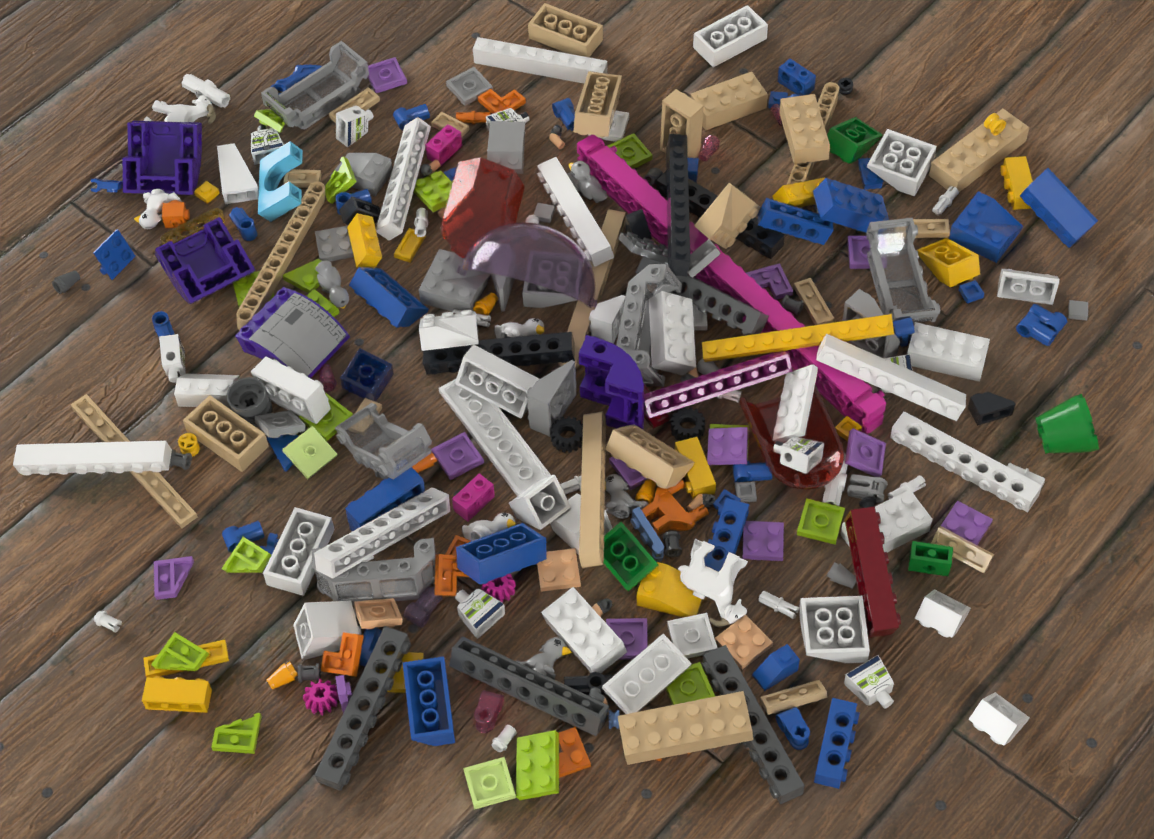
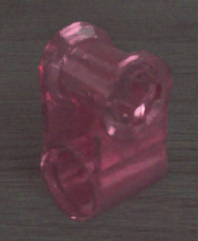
[474,690,504,733]

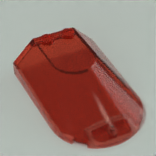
[441,157,525,263]
[739,384,844,490]

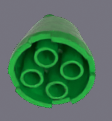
[1035,394,1099,454]

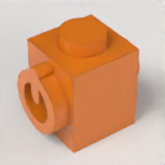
[162,200,190,228]

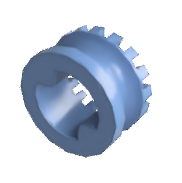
[609,710,619,729]

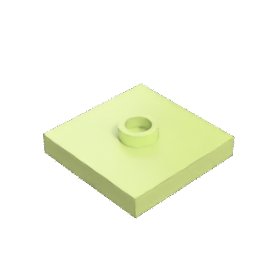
[282,426,338,480]
[463,757,516,810]

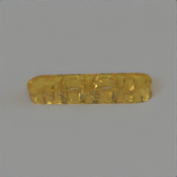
[160,208,225,245]

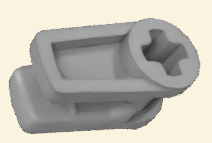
[847,474,888,503]

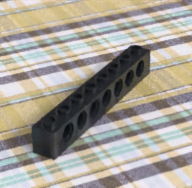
[656,171,785,259]
[423,332,575,375]

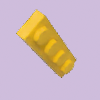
[143,640,229,678]

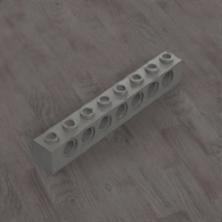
[635,257,769,335]
[314,626,411,791]
[449,636,609,736]
[701,645,805,805]

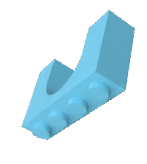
[258,141,303,222]

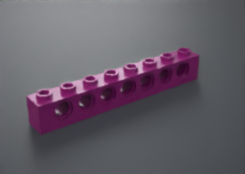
[644,351,793,418]

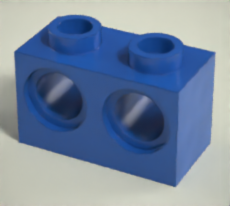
[778,59,816,96]

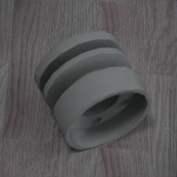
[227,377,273,427]

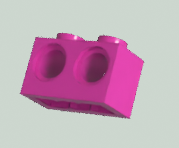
[425,124,463,165]
[452,474,495,522]

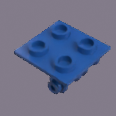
[93,229,136,280]

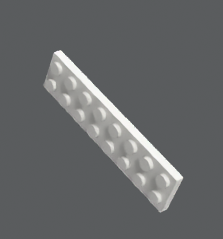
[439,379,551,496]

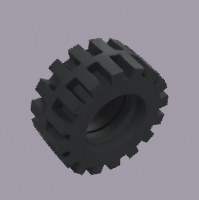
[671,407,705,441]
[550,416,583,453]

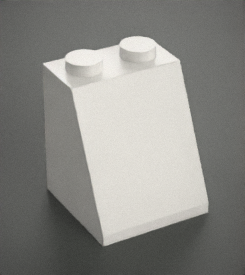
[509,475,571,530]
[550,493,613,555]
[294,601,361,660]

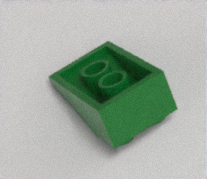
[827,117,883,164]
[604,522,659,592]

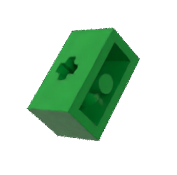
[908,541,953,576]

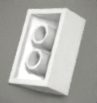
[997,269,1060,305]
[174,374,240,408]

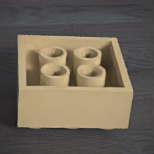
[694,183,760,249]

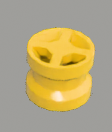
[984,113,1007,136]
[178,433,200,457]

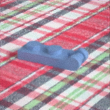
[631,507,664,562]

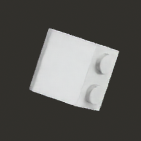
[589,295,626,344]
[915,589,971,637]
[969,692,1030,745]

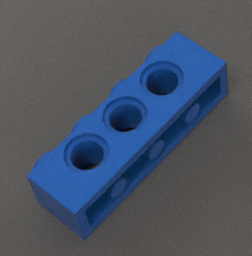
[757,198,833,245]
[704,498,749,572]
[814,698,860,789]

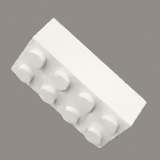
[693,5,768,67]
[649,291,696,375]
[907,322,990,382]
[455,344,539,418]
[251,357,331,424]
[841,489,932,552]
[263,507,335,596]
[541,587,627,673]

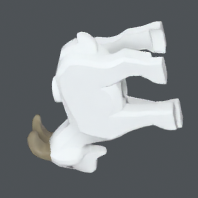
[144,95,216,124]
[678,539,748,627]

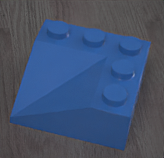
[949,191,1023,263]

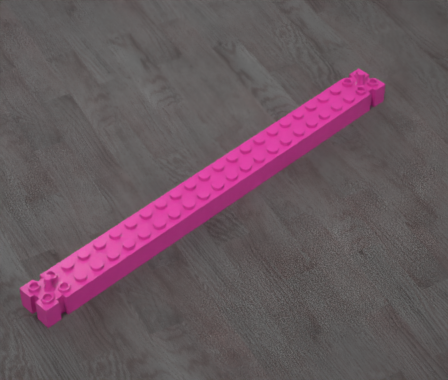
[577,135,886,435]

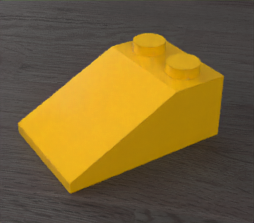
[917,238,980,287]
[637,562,702,618]

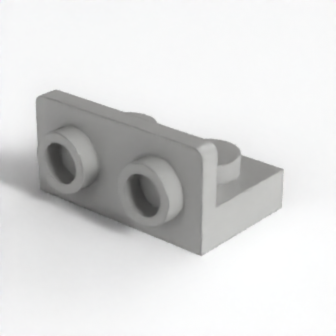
[688,239,721,278]

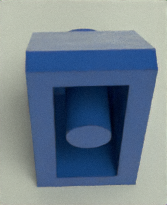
[752,644,800,691]

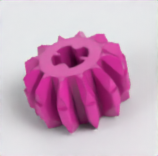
[481,573,516,603]
[303,679,339,716]

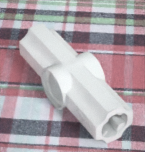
[182,74,230,108]
[822,452,848,506]

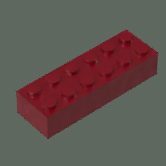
[844,506,901,638]

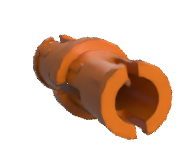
[456,111,491,124]

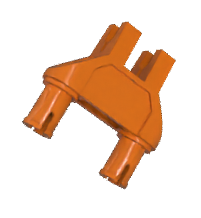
[641,480,709,536]

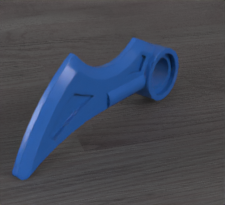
[271,65,322,95]

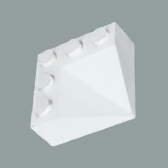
[867,129,937,197]
[419,310,478,351]
[799,596,870,663]

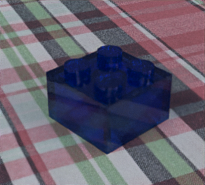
[340,348,394,402]

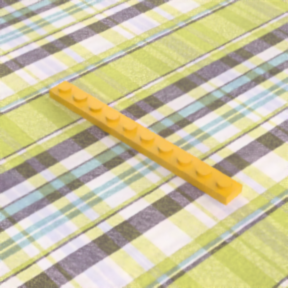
[702,314,894,362]

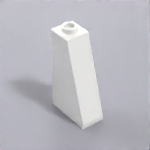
[217,143,259,204]

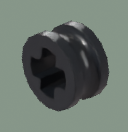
[838,78,853,95]

